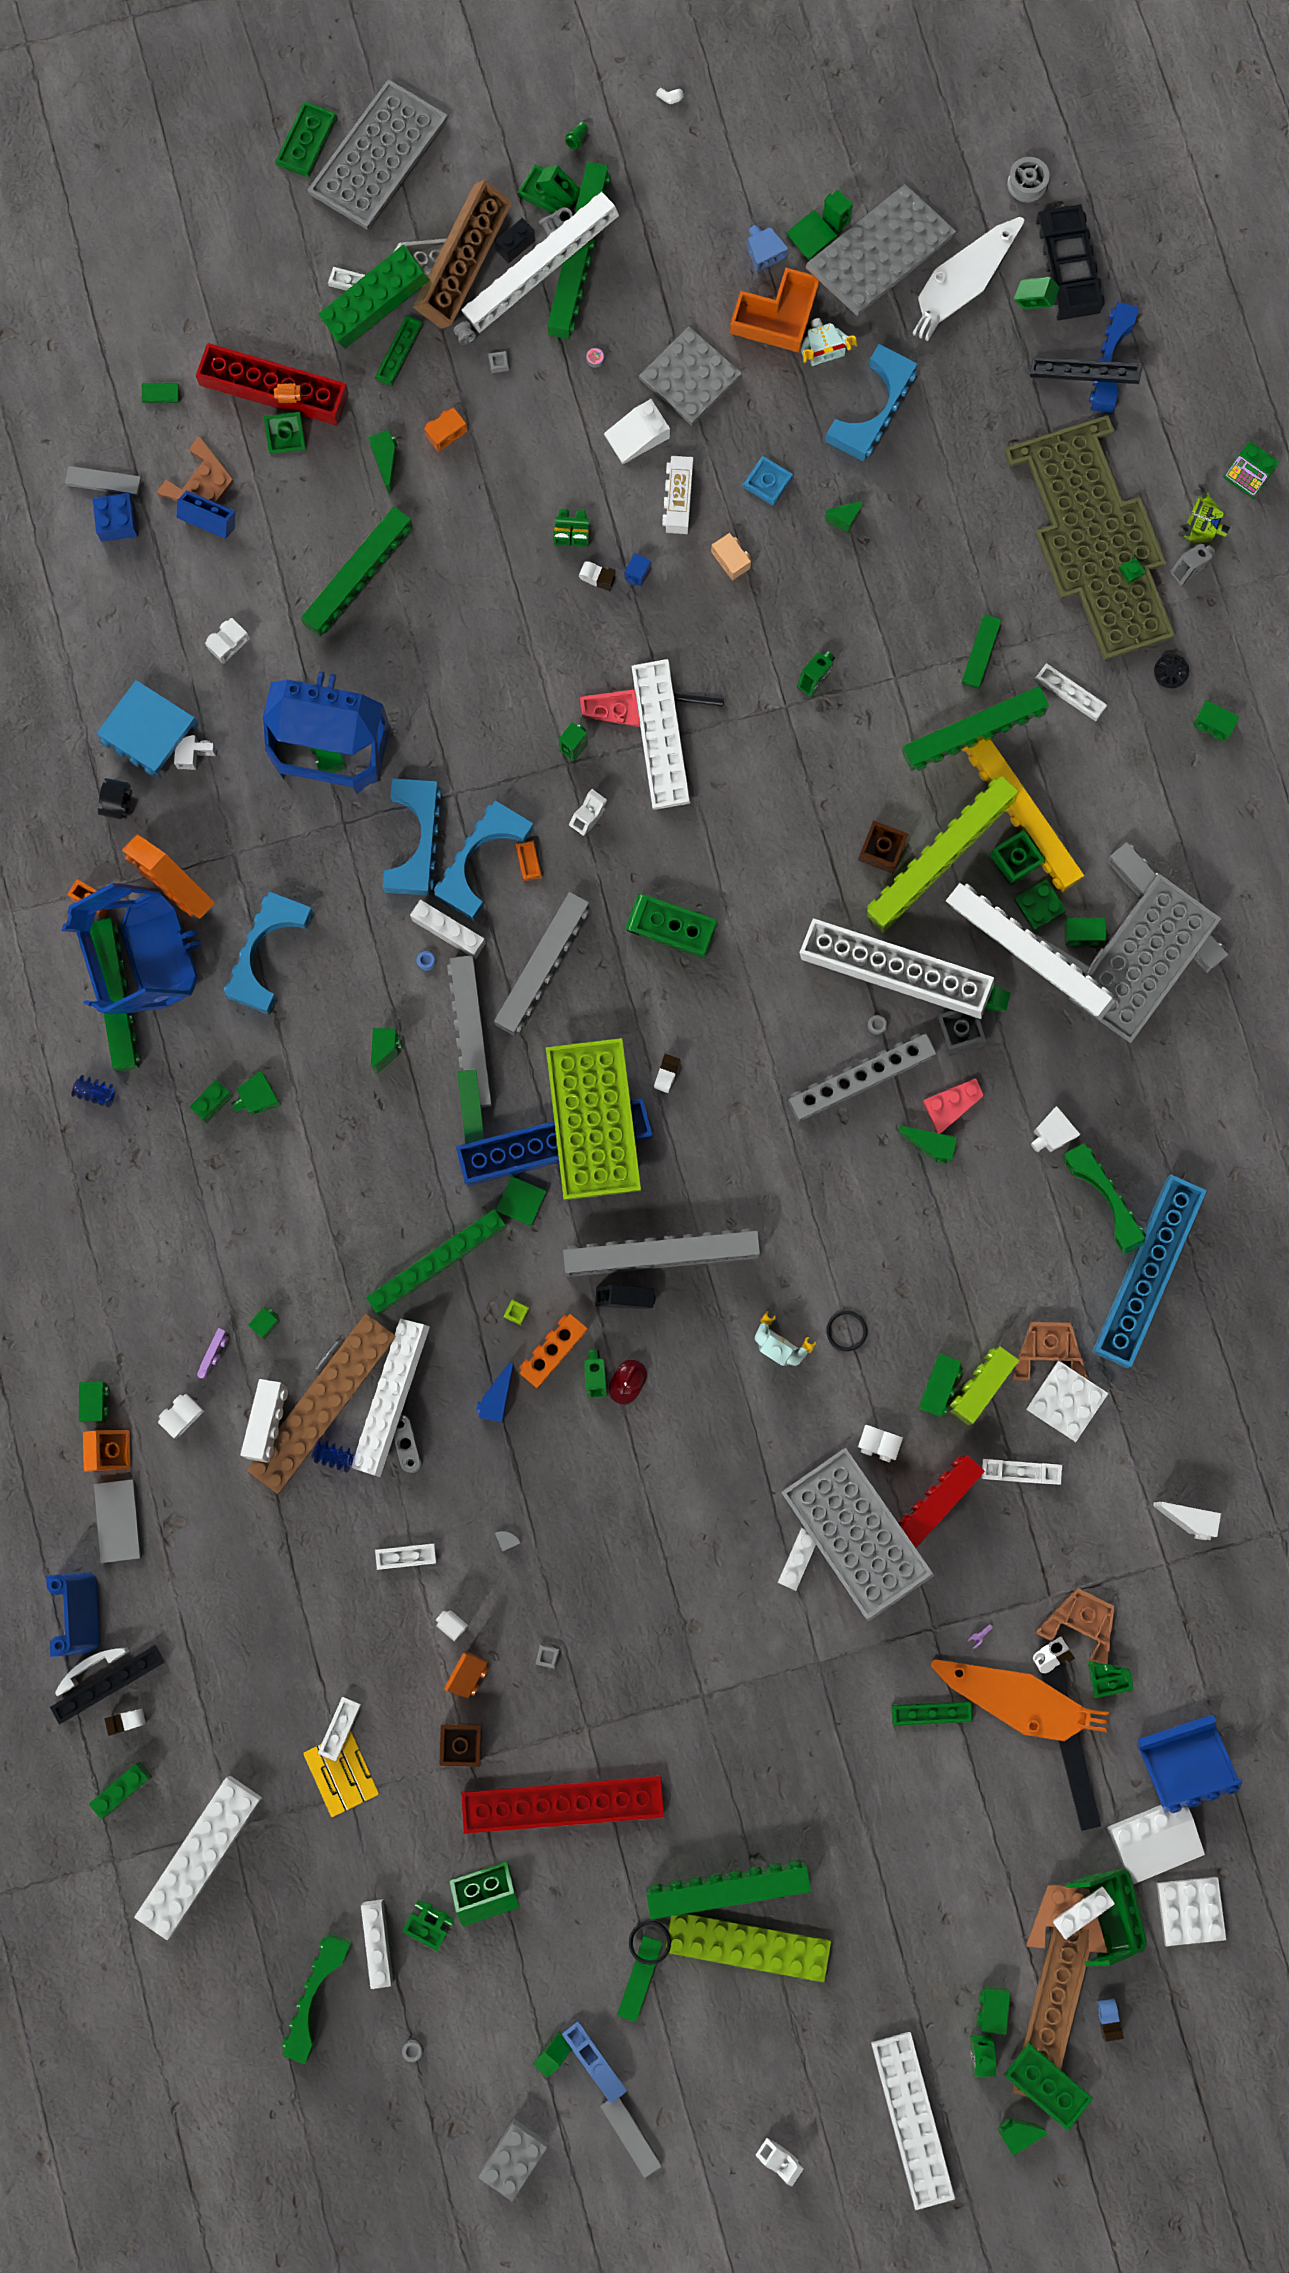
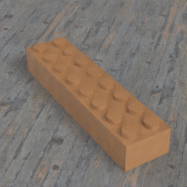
[413,180,513,329]

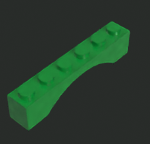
[1063,1143,1146,1255]
[281,1933,352,2064]

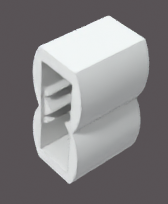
[158,1394,204,1439]
[858,1425,903,1463]
[436,1610,469,1642]

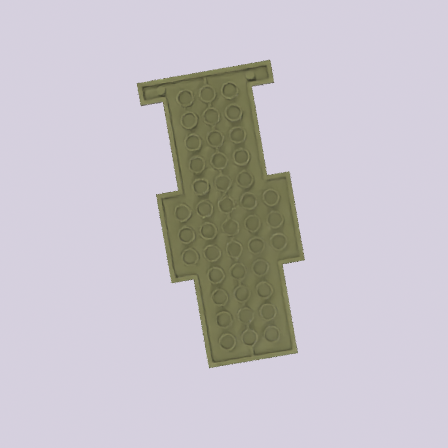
[1004,415,1175,661]

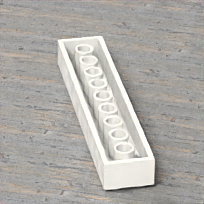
[946,883,1115,1020]
[800,918,994,1019]

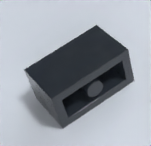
[495,218,535,264]

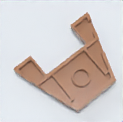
[156,437,234,504]
[1011,1322,1089,1381]
[1035,1588,1114,1664]
[1026,1884,1107,1953]

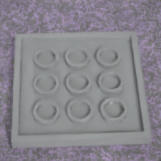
[639,327,742,426]

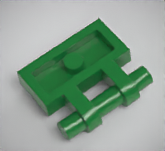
[402,1900,454,1951]

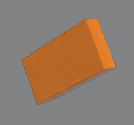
[516,840,542,881]

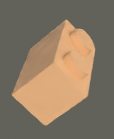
[711,533,751,581]

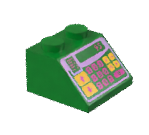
[1223,441,1279,498]

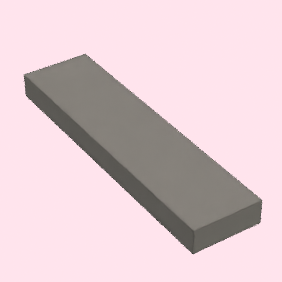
[65,466,142,496]
[600,2097,662,2178]

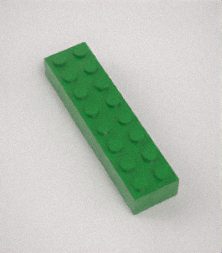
[646,1859,811,1920]

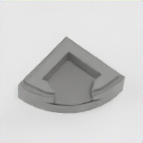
[495,1531,521,1551]

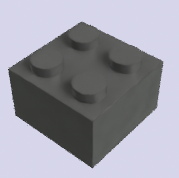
[938,1010,986,1057]

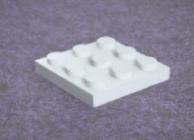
[1026,1360,1108,1442]
[1157,1877,1226,1946]

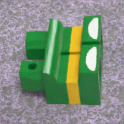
[553,509,589,547]

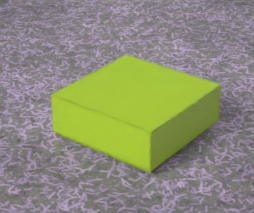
[503,1300,530,1326]

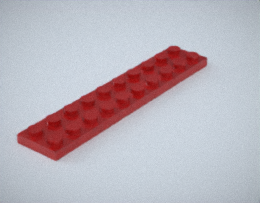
[461,1776,664,1834]

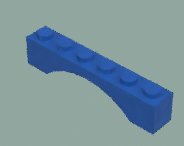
[1089,302,1139,415]

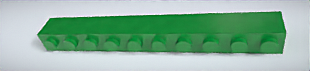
[547,162,611,339]

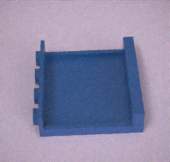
[1137,1715,1242,1814]

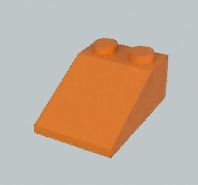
[444,1650,489,1698]

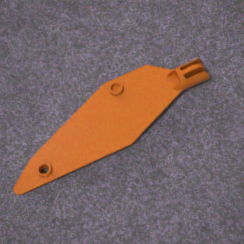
[931,1660,1110,1741]

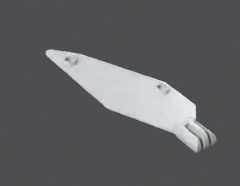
[912,217,1024,341]

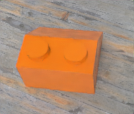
[83,1430,130,1472]

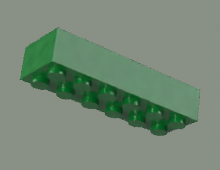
[318,244,430,349]

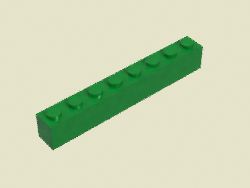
[301,506,413,637]
[902,686,1050,771]
[90,918,141,1072]
[366,1209,507,1315]

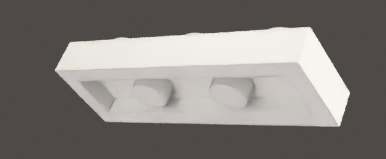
[778,1528,816,1591]
[375,1543,436,1570]
[318,1697,361,1761]
[1053,1885,1115,1939]

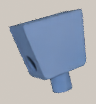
[747,225,788,273]

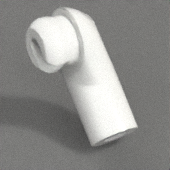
[656,88,684,104]

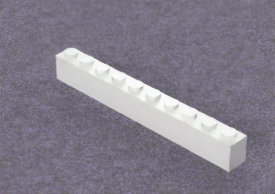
[462,192,619,333]

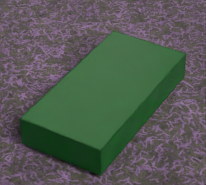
[141,383,179,403]

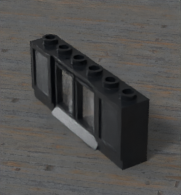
[1036,204,1105,321]

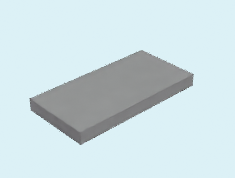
[94,1480,141,1563]

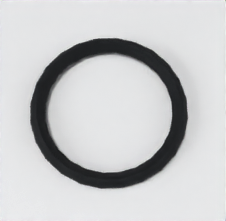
[826,1310,867,1352]
[629,1921,671,1965]

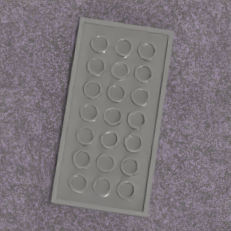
[308,79,448,230]
[805,184,956,316]
[1068,874,1221,1043]
[781,1448,934,1622]

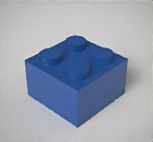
[92,493,137,541]

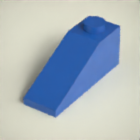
[476,1363,514,1423]

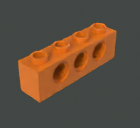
[519,1314,588,1389]

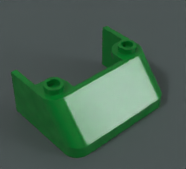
[1066,1869,1147,1966]

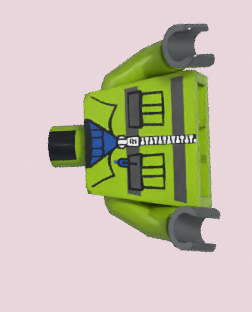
[1178,484,1230,545]

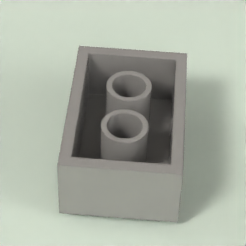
[478,2118,548,2201]

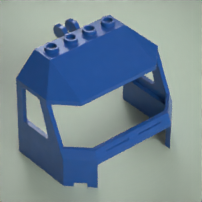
[263,671,390,794]
[61,883,201,1014]

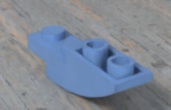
[562,2021,627,2104]

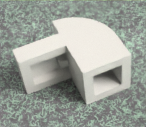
[174,735,216,770]
[569,789,607,836]
[756,2138,803,2186]

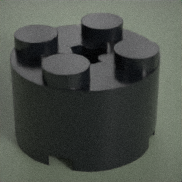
[98,778,133,820]

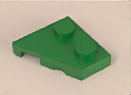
[1088,1661,1134,1699]

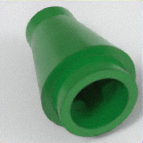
[565,122,588,150]

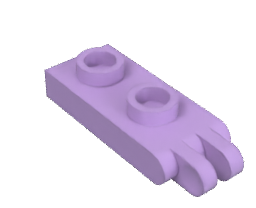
[197,1328,229,1379]

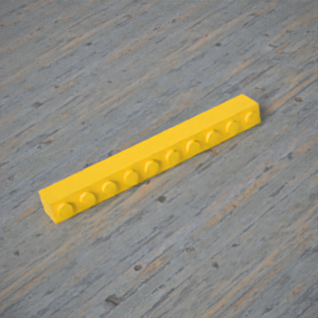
[961,739,1084,892]

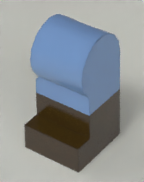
[1097,1998,1124,2042]

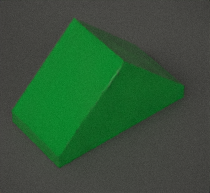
[825,501,862,533]
[532,2032,572,2078]

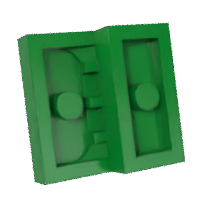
[786,210,838,261]

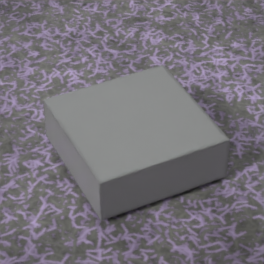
[488,351,509,373]
[535,1644,560,1669]

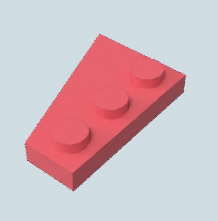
[580,690,640,727]
[923,1079,984,1134]

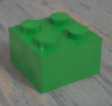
[990,830,1045,886]

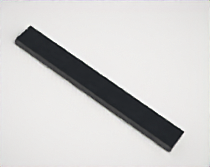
[1041,1667,1101,1831]

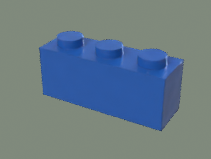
[177,490,236,539]

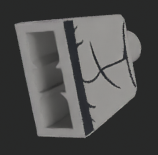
[1170,543,1215,586]

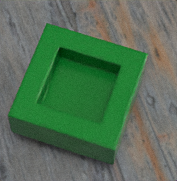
[1119,557,1146,584]

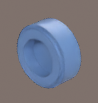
[416,951,436,971]

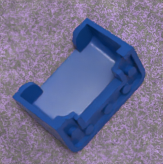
[46,1572,100,1657]

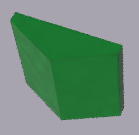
[263,412,306,454]

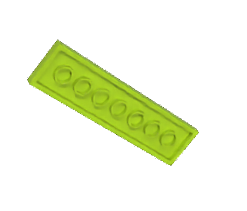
[665,1913,831,1982]

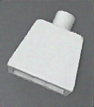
[1031,1106,1080,1152]

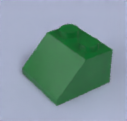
[371,1028,403,1073]

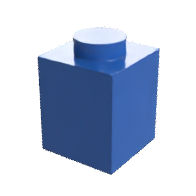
[625,553,651,586]

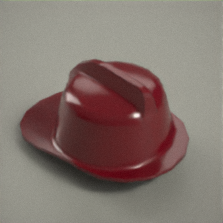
[608,1360,647,1405]

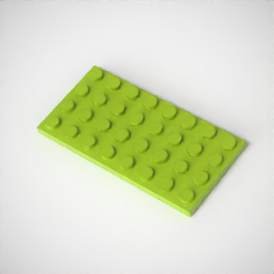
[546,1038,641,1200]

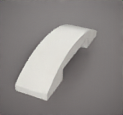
[982,1459,1062,1485]
[55,1648,129,1696]

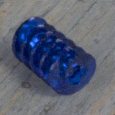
[71,1075,115,1108]
[312,1439,356,1473]

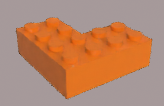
[730,268,820,353]
[122,834,215,919]

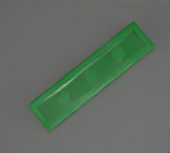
[375,315,423,387]
[961,614,1001,689]
[457,1069,484,1144]
[891,1701,973,1726]
[617,1935,663,2022]

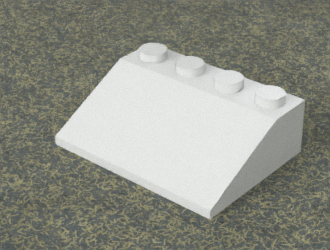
[1107,1805,1205,1884]

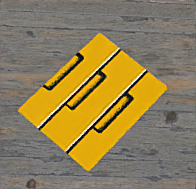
[303,1731,379,1817]

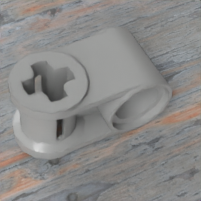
[539,208,574,238]

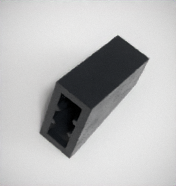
[595,1285,656,1309]

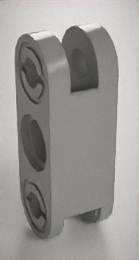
[394,1415,422,1473]

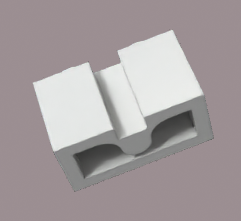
[205,618,250,664]

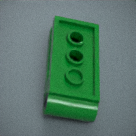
[625,894,718,959]

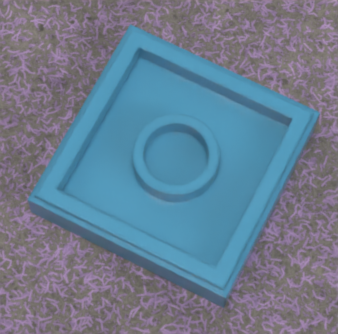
[743,456,794,506]

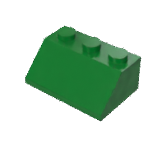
[450,1861,520,1927]

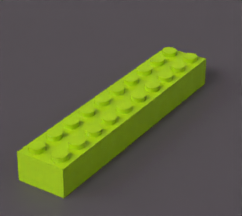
[867,776,1018,933]

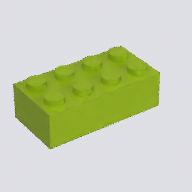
[950,1346,1019,1426]

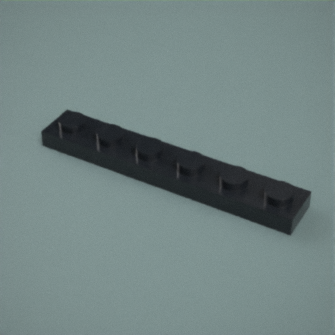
[1029,357,1143,384]
[50,1645,165,1725]

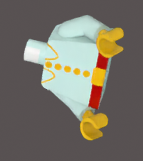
[801,318,858,366]
[755,1311,816,1366]

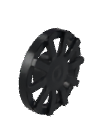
[1154,654,1189,689]

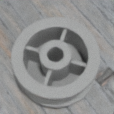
[1007,157,1050,203]

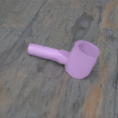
[967,1624,993,1648]

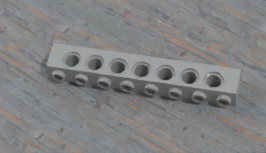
[788,1033,936,1122]

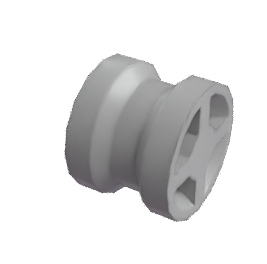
[453,321,476,345]

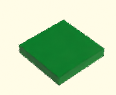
[496,1176,547,1227]

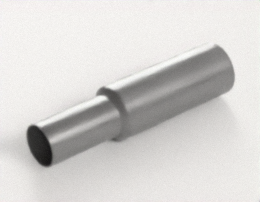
[315,1341,342,1373]

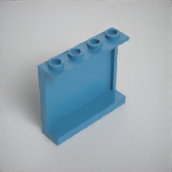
[96,680,199,778]

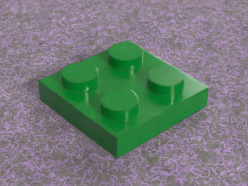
[1014,879,1066,931]

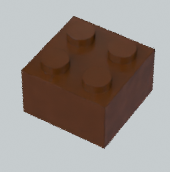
[858,820,908,874]
[439,1723,482,1767]

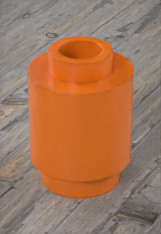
[274,383,302,403]

